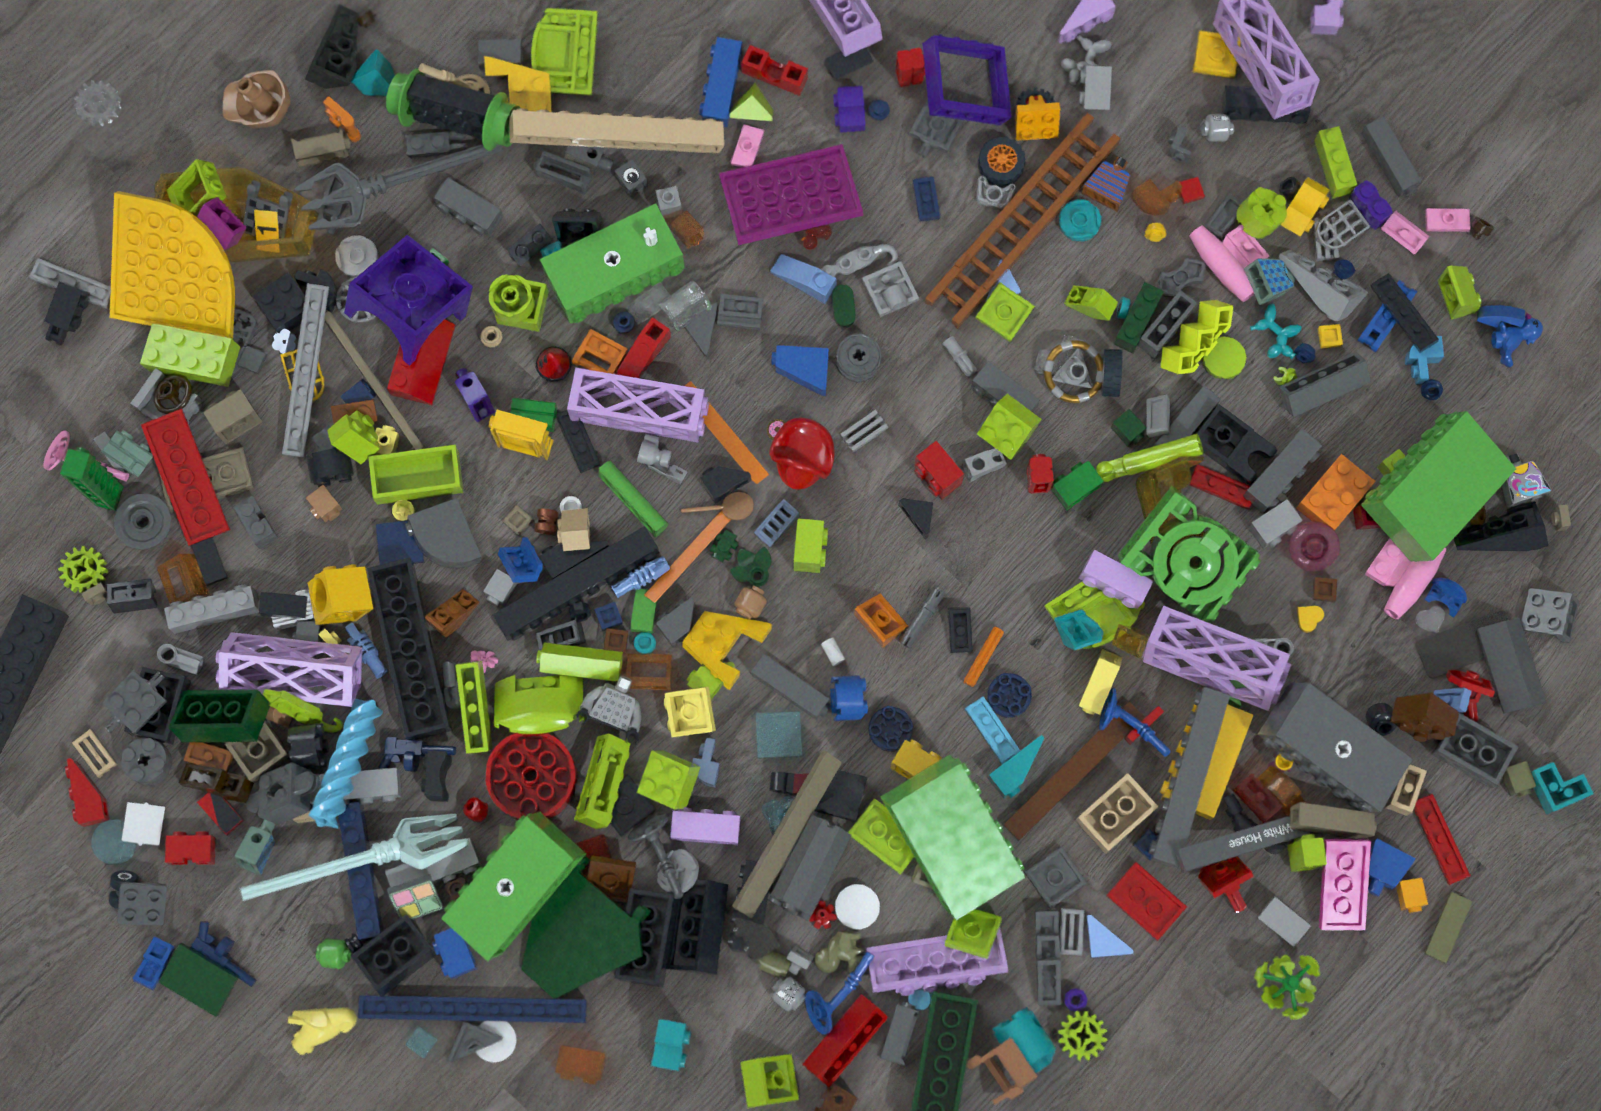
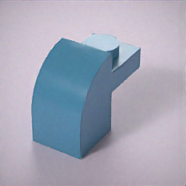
[1405,336,1444,385]

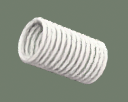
[821,638,845,666]

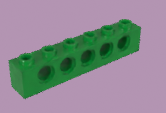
[60,447,124,511]

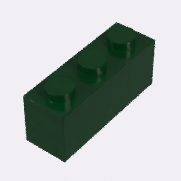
[1114,282,1164,354]

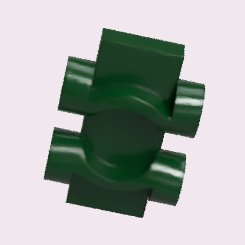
[710,530,739,563]

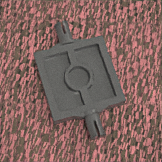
[909,92,965,158]
[102,670,167,734]

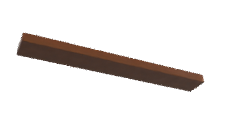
[1003,702,1145,841]

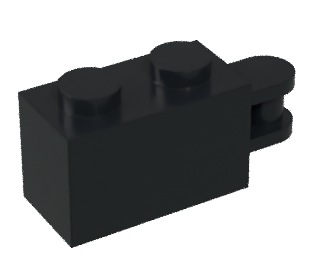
[44,281,90,346]

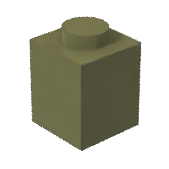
[1502,761,1536,798]

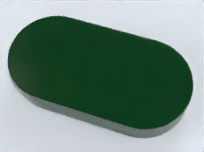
[832,284,856,328]

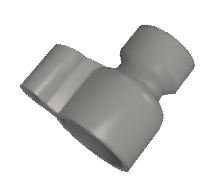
[637,434,672,468]

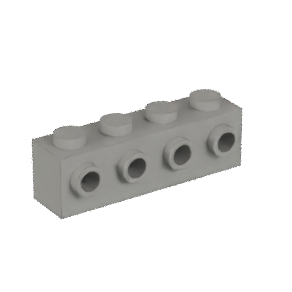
[164,584,259,634]

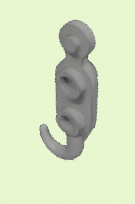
[821,244,898,277]

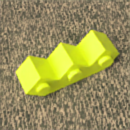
[1160,300,1233,374]

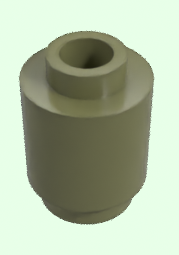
[757,948,791,977]

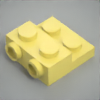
[664,687,716,737]

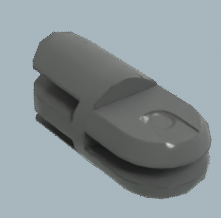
[442,662,461,710]

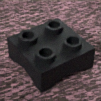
[421,750,452,802]
[814,770,867,822]

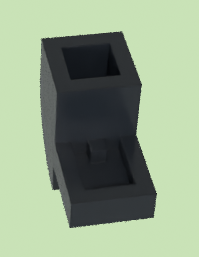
[294,269,338,313]

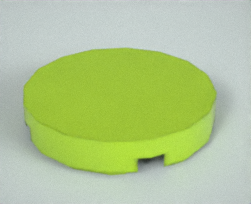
[1203,336,1247,379]

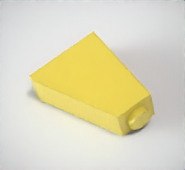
[1079,649,1122,715]

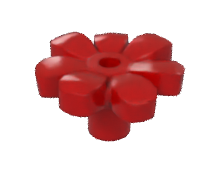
[809,901,837,929]

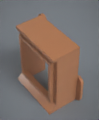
[966,1038,1037,1105]

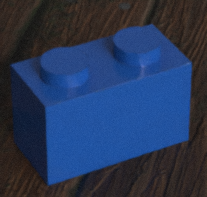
[432,928,478,979]

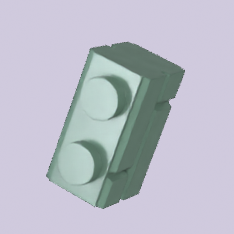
[101,430,153,478]

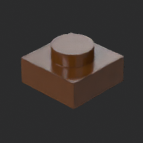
[1313,577,1337,602]
[603,628,629,654]

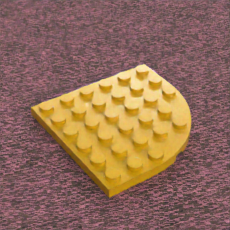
[110,191,235,339]

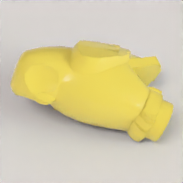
[288,1008,357,1055]

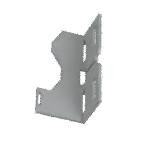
[648,463,687,485]

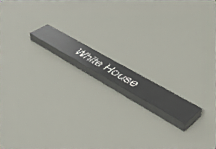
[1175,803,1336,873]

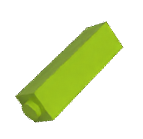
[536,642,623,682]

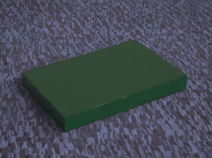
[159,943,239,1017]

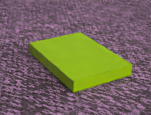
[848,798,914,875]

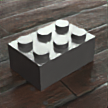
[1432,713,1518,788]

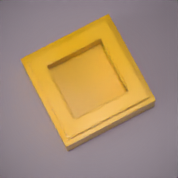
[1317,324,1343,349]

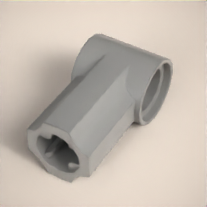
[157,644,204,675]

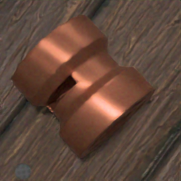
[534,508,559,535]

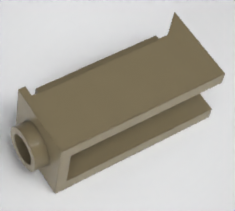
[291,129,351,167]

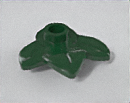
[730,547,772,587]

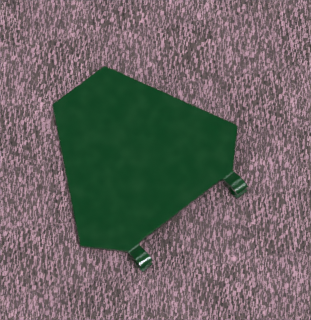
[521,855,651,999]

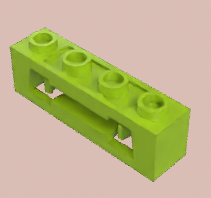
[574,734,631,829]

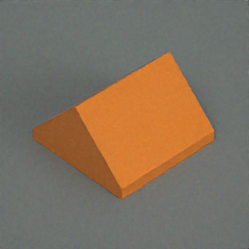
[854,593,909,648]

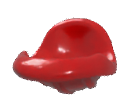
[769,417,835,490]

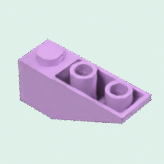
[1058,0,1116,44]

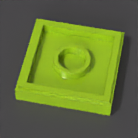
[975,282,1035,342]
[944,909,1002,959]

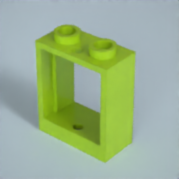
[167,159,226,217]

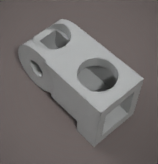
[962,448,1007,483]

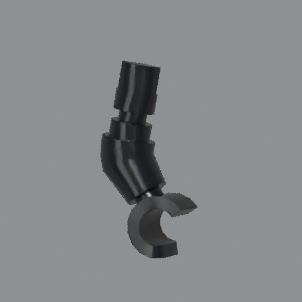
[1223,793,1287,854]

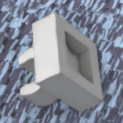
[787,946,814,975]

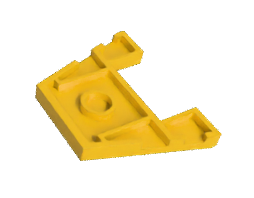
[484,56,552,112]
[682,611,772,690]

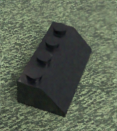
[667,880,729,975]

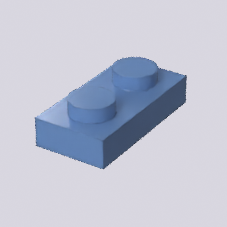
[1434,688,1471,712]

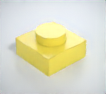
[319,629,342,644]

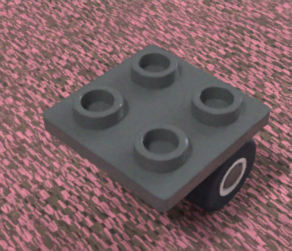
[109,870,167,925]

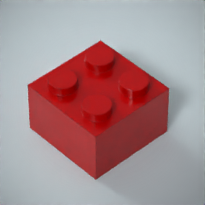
[914,441,964,500]

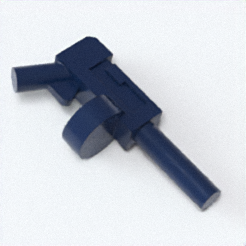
[378,737,457,772]
[190,921,257,987]

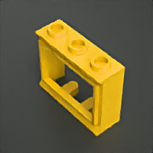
[488,410,554,461]

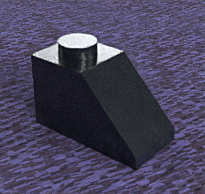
[700,466,752,504]

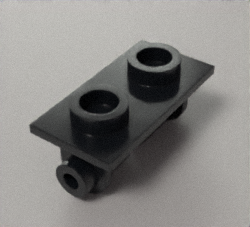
[507,223,553,266]

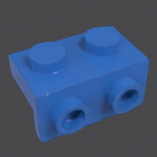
[498,537,543,583]

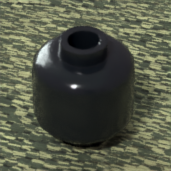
[1365,703,1397,736]

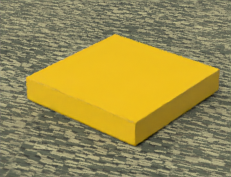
[1193,30,1241,78]

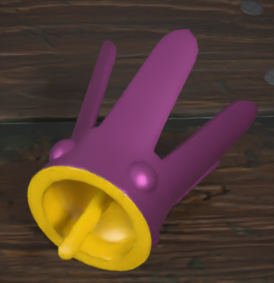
[1268,754,1293,777]

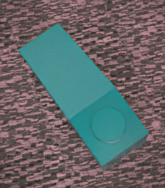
[988,735,1044,799]

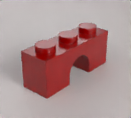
[741,45,808,96]

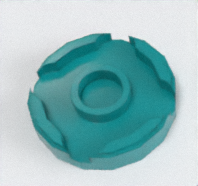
[1059,199,1102,242]

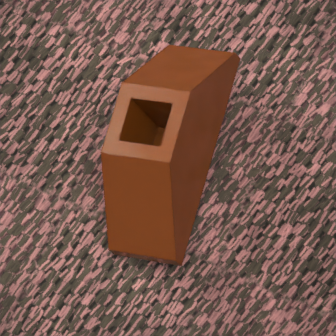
[425,589,480,637]

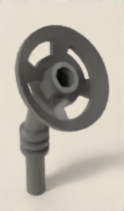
[628,814,683,898]

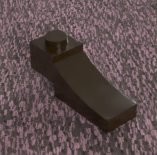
[178,763,254,804]

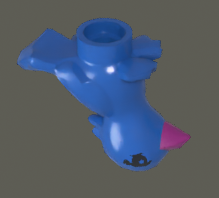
[1491,313,1543,368]

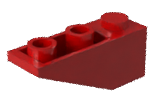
[616,317,671,379]
[65,758,110,827]

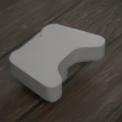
[976,176,1016,210]

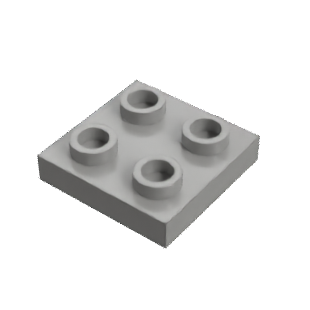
[862,261,919,317]

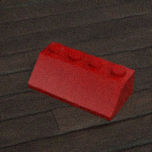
[387,319,456,405]

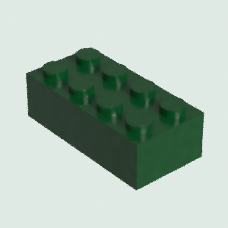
[169,689,270,742]

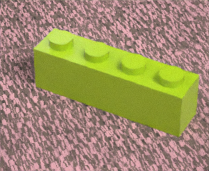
[456,661,493,754]

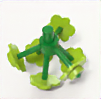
[1255,955,1320,1020]

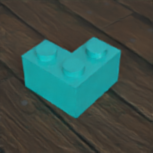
[1531,762,1594,815]
[651,1019,691,1071]

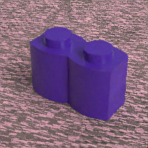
[833,86,865,133]
[1349,180,1392,230]

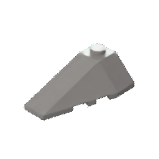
[1279,250,1368,321]

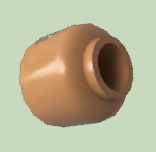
[734,586,767,620]

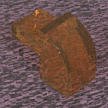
[1131,179,1182,216]
[1256,765,1306,817]

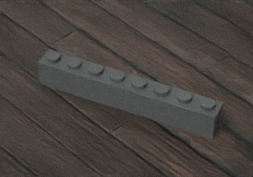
[1149,687,1230,869]

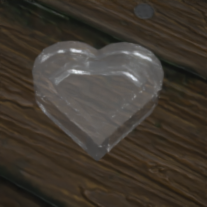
[1415,606,1445,634]

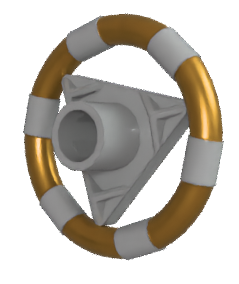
[1043,340,1103,403]

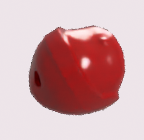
[463,797,489,822]

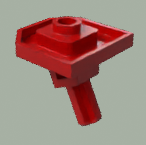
[1446,669,1495,722]
[1198,856,1254,913]

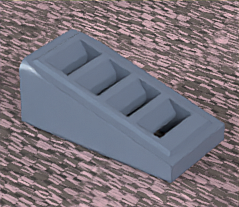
[754,499,800,547]

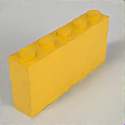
[1160,704,1254,820]

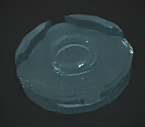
[91,820,136,864]

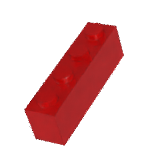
[802,994,888,1087]

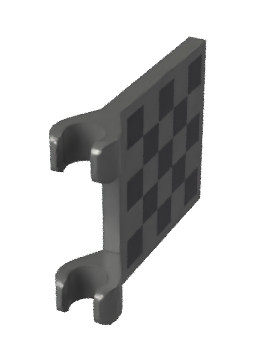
[243,180,293,246]

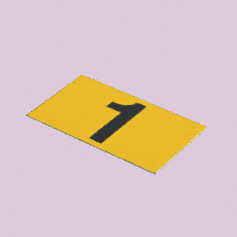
[254,210,280,249]

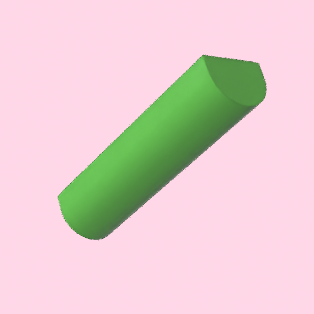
[598,461,669,537]

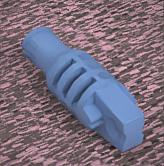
[611,556,670,598]
[345,623,388,679]

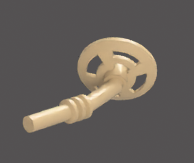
[419,63,490,94]

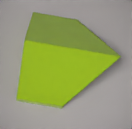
[730,83,774,121]

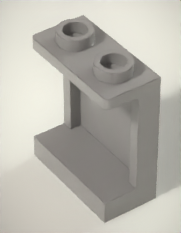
[130,368,202,423]

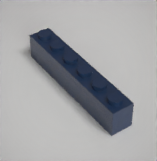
[338,802,384,942]

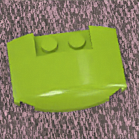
[531,8,598,95]
[1044,581,1145,650]
[494,675,584,734]

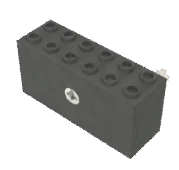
[1257,682,1413,813]

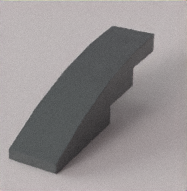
[1035,909,1061,1005]

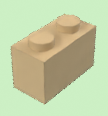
[557,508,590,551]
[1385,765,1427,816]

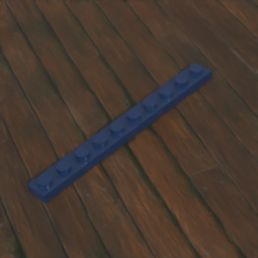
[358,995,587,1023]

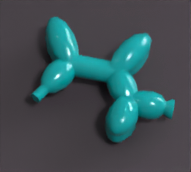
[1250,303,1302,360]

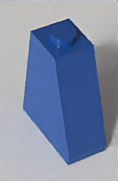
[771,345,829,396]

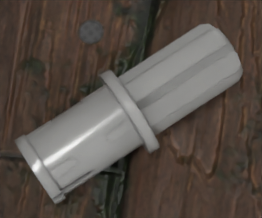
[943,336,977,377]

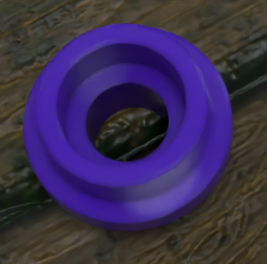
[1064,988,1087,1012]

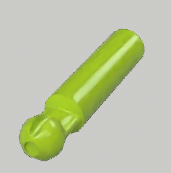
[1095,434,1203,482]

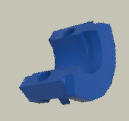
[1424,578,1467,618]

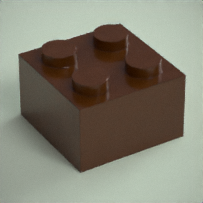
[1391,692,1459,742]

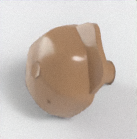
[223,70,291,129]

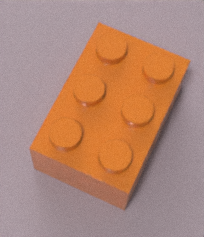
[1296,454,1376,535]

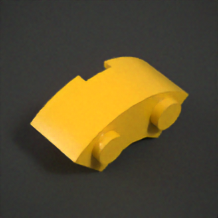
[1281,177,1330,237]

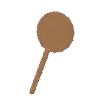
[681,492,754,520]

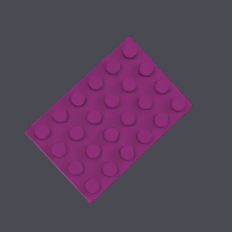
[719,144,863,245]

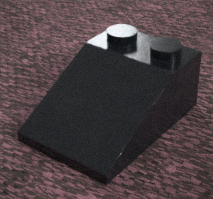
[552,209,602,243]

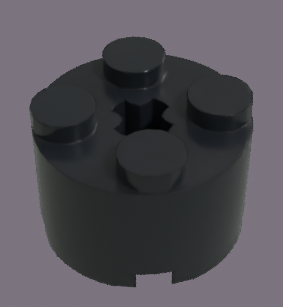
[306,448,354,488]
[288,723,329,769]

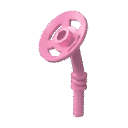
[43,430,129,481]

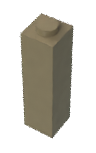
[1290,802,1377,839]

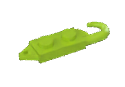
[263,689,343,733]

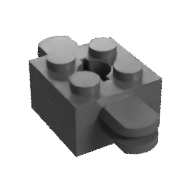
[247,763,320,825]

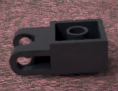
[1196,404,1277,485]

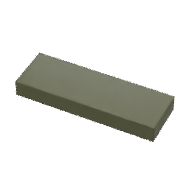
[1424,892,1472,964]

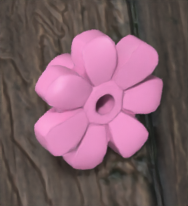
[470,650,499,673]

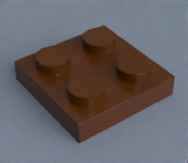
[587,855,636,903]

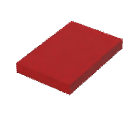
[1106,862,1187,941]

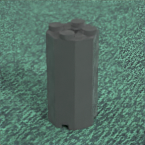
[768,815,852,921]

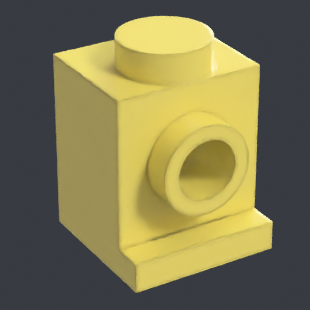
[372,425,400,456]

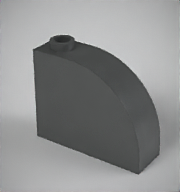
[405,498,481,569]

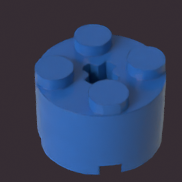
[830,675,868,721]

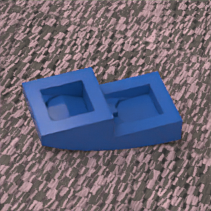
[1477,305,1525,328]
[132,937,175,991]

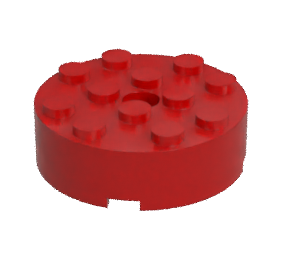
[485,733,577,820]

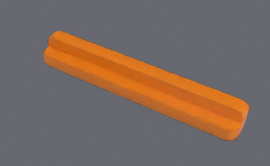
[964,627,1004,687]

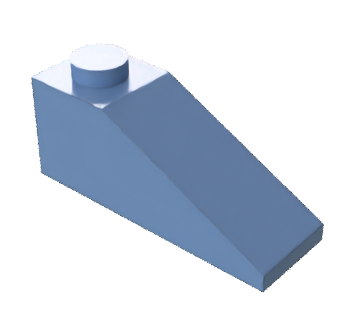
[770,254,836,304]

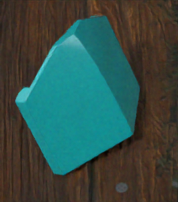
[1054,609,1103,650]

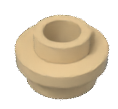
[481,326,502,347]

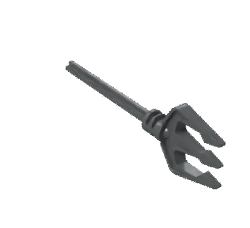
[293,144,504,230]

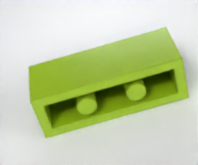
[1314,126,1357,198]

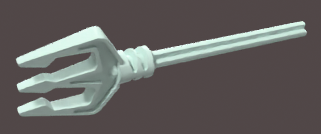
[240,814,469,900]

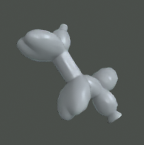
[1061,35,1111,85]

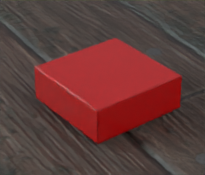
[1177,177,1205,204]

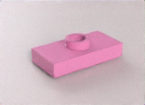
[731,125,764,168]
[1425,209,1470,232]

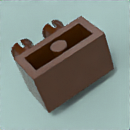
[814,1084,858,1111]

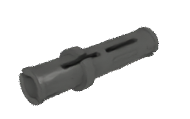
[899,586,946,649]

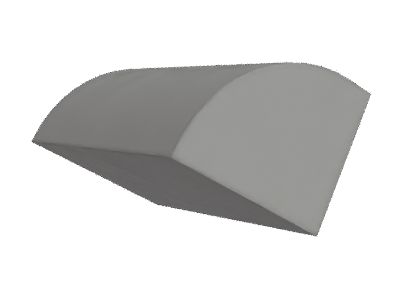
[1258,896,1311,946]

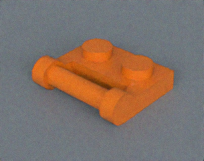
[323,96,361,142]
[572,329,628,374]

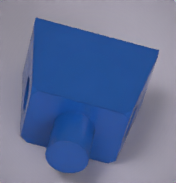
[1368,839,1416,897]

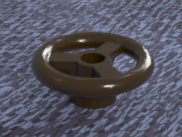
[154,374,192,414]

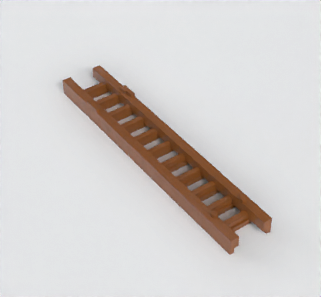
[925,113,1121,329]

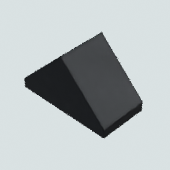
[899,498,933,539]

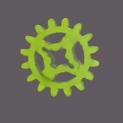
[58,546,108,593]
[1057,1011,1107,1061]

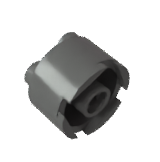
[121,738,172,786]

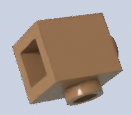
[306,485,342,523]

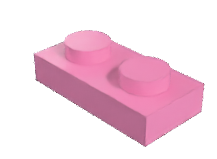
[1381,211,1430,255]

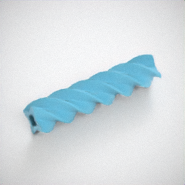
[308,699,383,828]

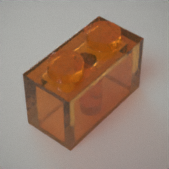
[555,1045,607,1085]

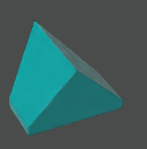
[351,49,395,96]

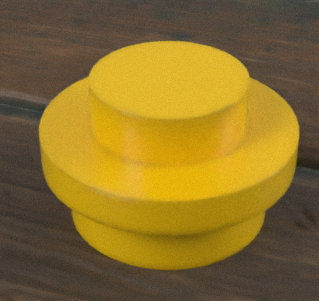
[1145,223,1166,242]

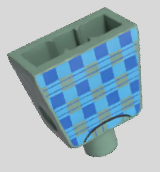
[1244,258,1296,305]
[235,819,275,876]

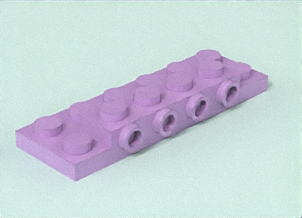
[866,927,1008,996]

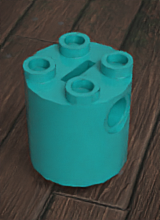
[992,1007,1057,1074]

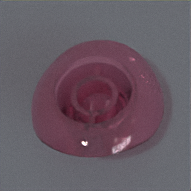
[1289,521,1340,572]

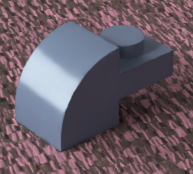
[692,738,720,787]

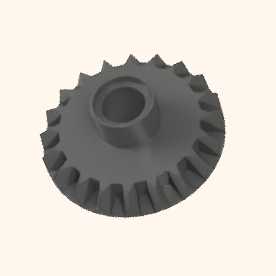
[114,494,172,550]

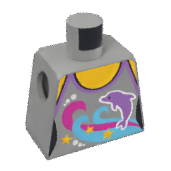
[1502,453,1552,509]

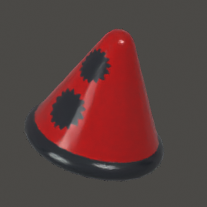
[536,346,572,382]

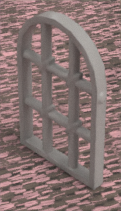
[1316,199,1370,249]

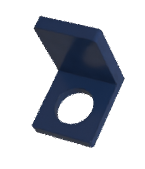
[340,378,377,403]

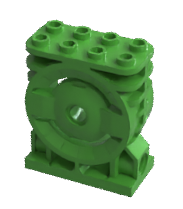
[1118,486,1261,623]

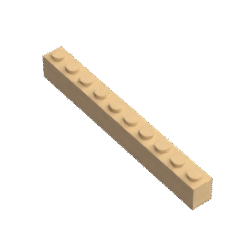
[509,108,724,153]

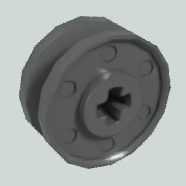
[836,334,882,382]

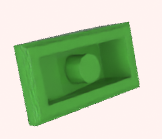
[630,589,657,634]

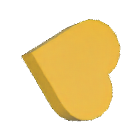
[1297,606,1324,633]

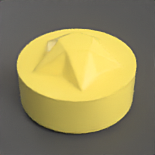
[392,500,415,521]

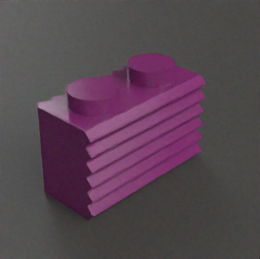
[197,197,246,250]

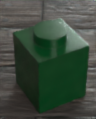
[1111,409,1147,447]

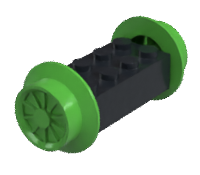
[386,68,520,151]

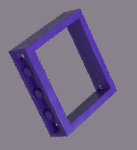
[922,34,1012,126]

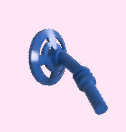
[1099,687,1171,757]
[805,951,875,1034]

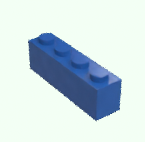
[699,37,742,127]

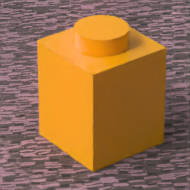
[1396,878,1428,913]

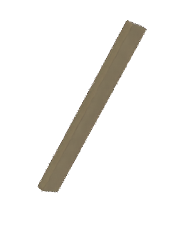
[324,311,425,450]
[732,750,842,919]

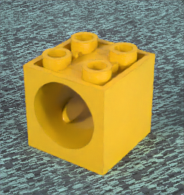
[307,564,373,625]

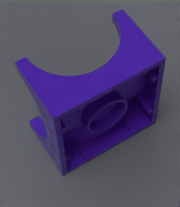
[344,235,473,365]

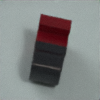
[769,772,809,795]

